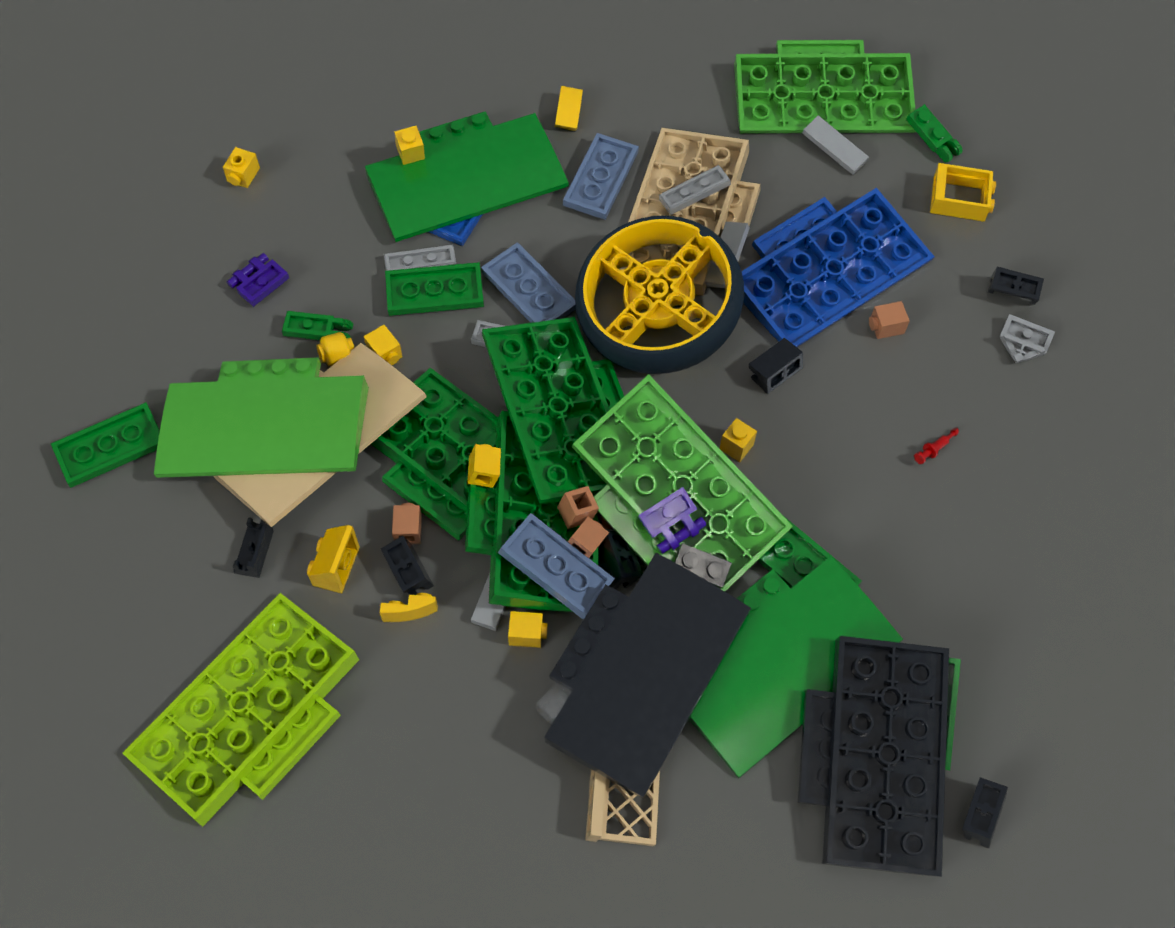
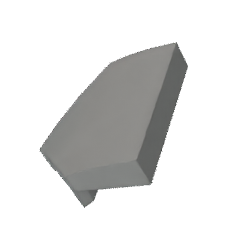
[1000,314,1055,363]

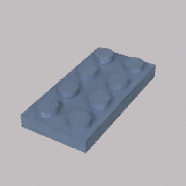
[563,133,639,220]
[481,242,576,323]
[498,513,615,619]

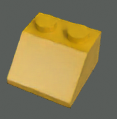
[307,525,360,594]

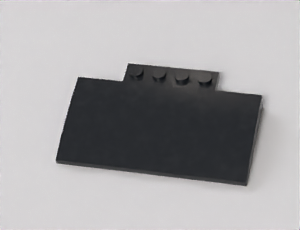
[544,553,751,799]
[798,636,949,877]

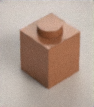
[869,301,910,339]
[557,486,599,529]
[392,503,422,544]
[568,516,609,558]

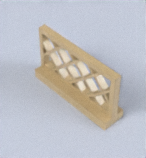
[585,769,660,846]

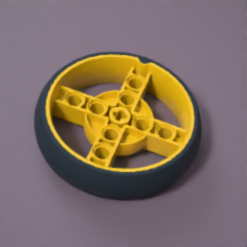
[575,216,744,374]

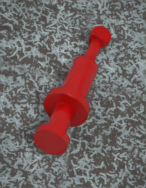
[914,427,959,465]

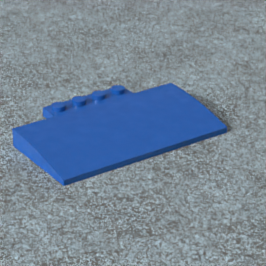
[741,187,935,347]

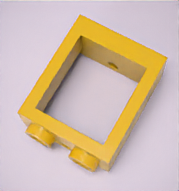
[930,163,996,222]

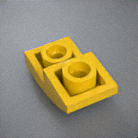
[554,86,583,131]
[379,593,438,622]

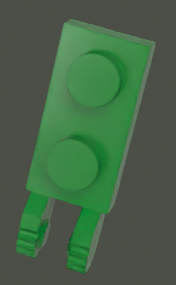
[906,104,963,163]
[282,311,354,340]

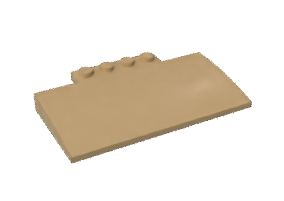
[619,128,760,296]
[214,343,426,527]

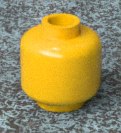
[316,332,354,367]

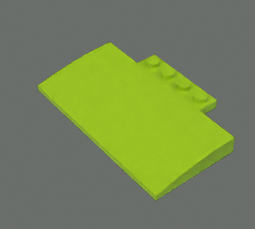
[122,593,359,827]

